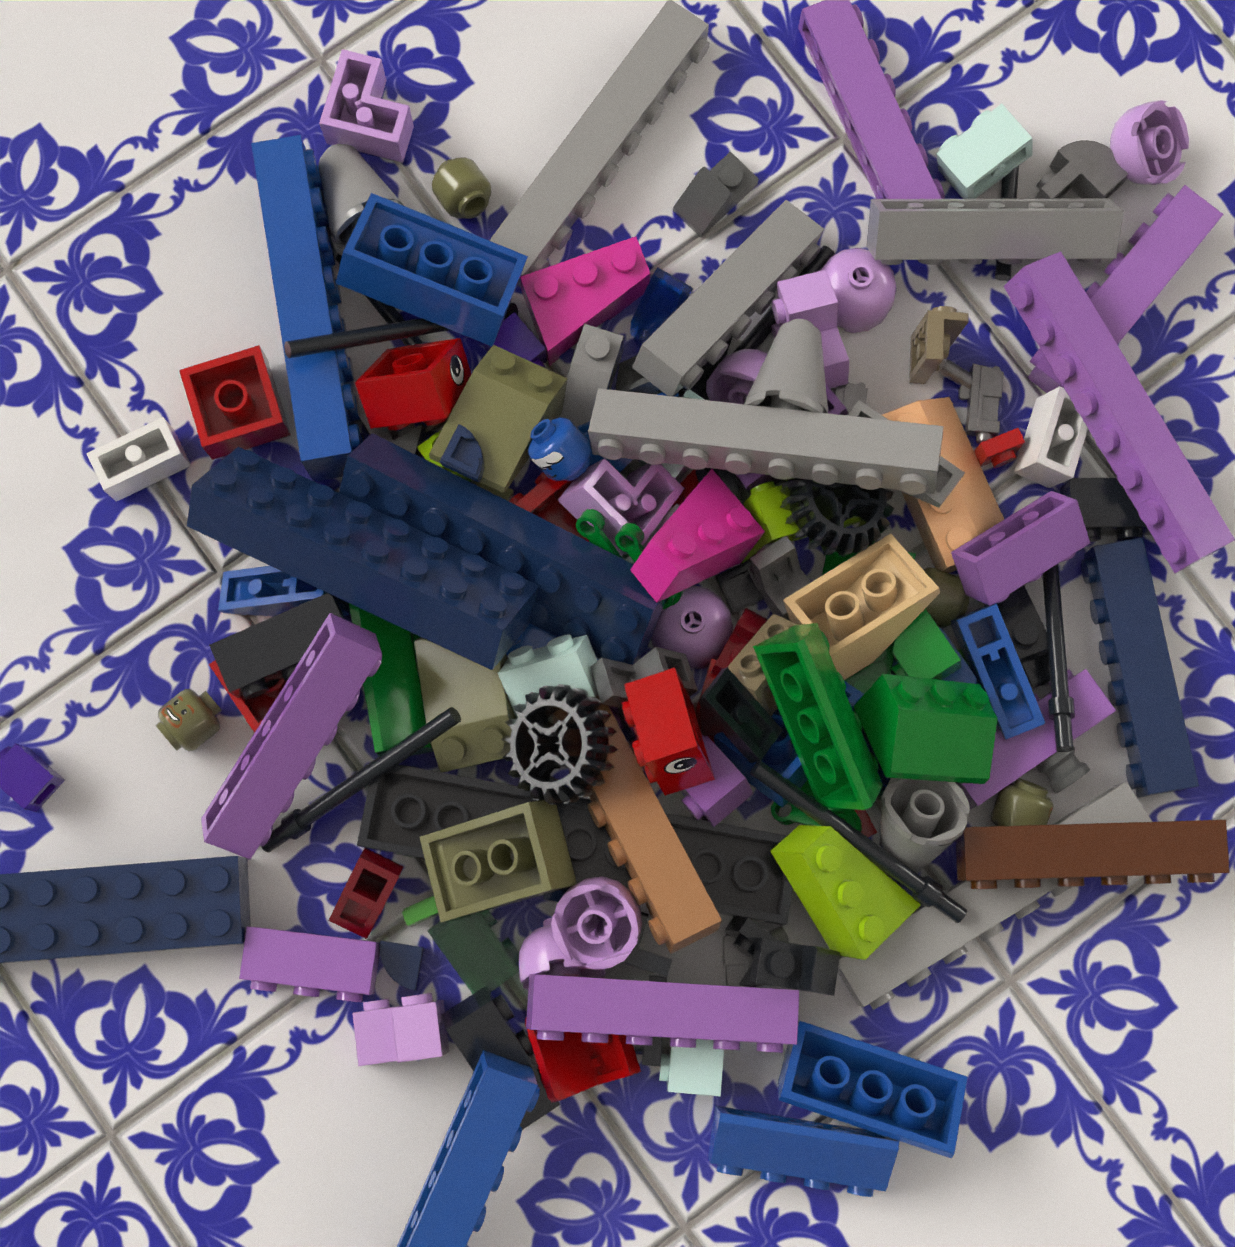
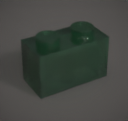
[427,910,520,994]

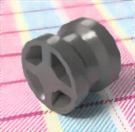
[1036,747,1090,794]

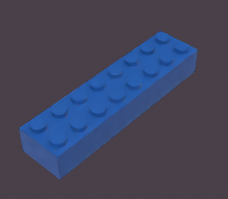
[251,135,364,482]

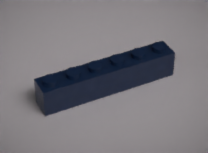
[1081,538,1199,798]

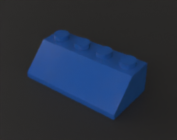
[336,193,528,346]
[778,1020,968,1159]
[708,1106,900,1197]

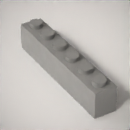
[866,198,1124,265]
[632,200,824,396]

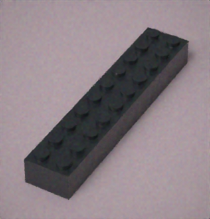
[357,764,793,926]

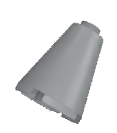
[319,144,404,255]
[744,319,828,413]
[879,778,970,877]

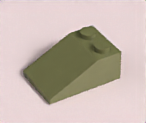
[429,345,568,493]
[414,638,517,772]
[419,800,577,922]

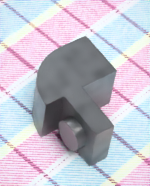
[1035,140,1128,199]
[747,536,811,621]
[590,647,698,720]

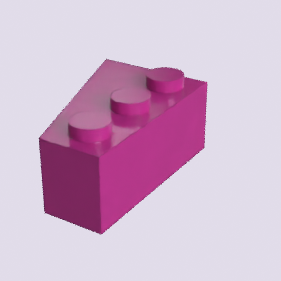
[520,236,650,366]
[630,469,765,603]

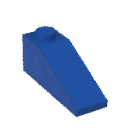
[218,566,351,616]
[951,604,1046,740]

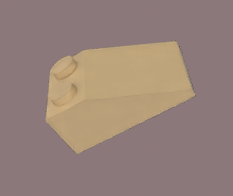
[783,533,940,680]

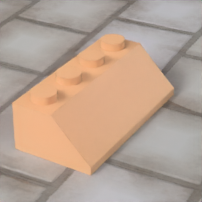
[882,397,1004,573]

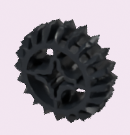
[780,478,895,558]
[501,684,618,805]

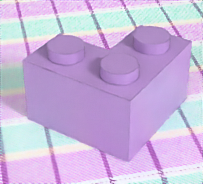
[319,49,414,163]
[772,270,849,388]
[558,458,685,556]
[353,993,449,1066]

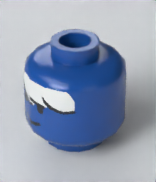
[528,417,591,481]

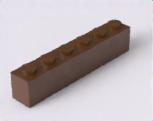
[955,820,1230,889]

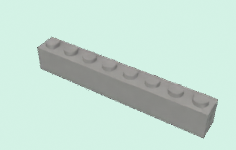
[489,0,710,287]
[588,388,944,495]
[838,782,1152,1010]

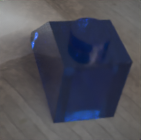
[630,267,693,347]

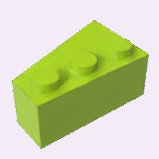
[771,825,921,960]

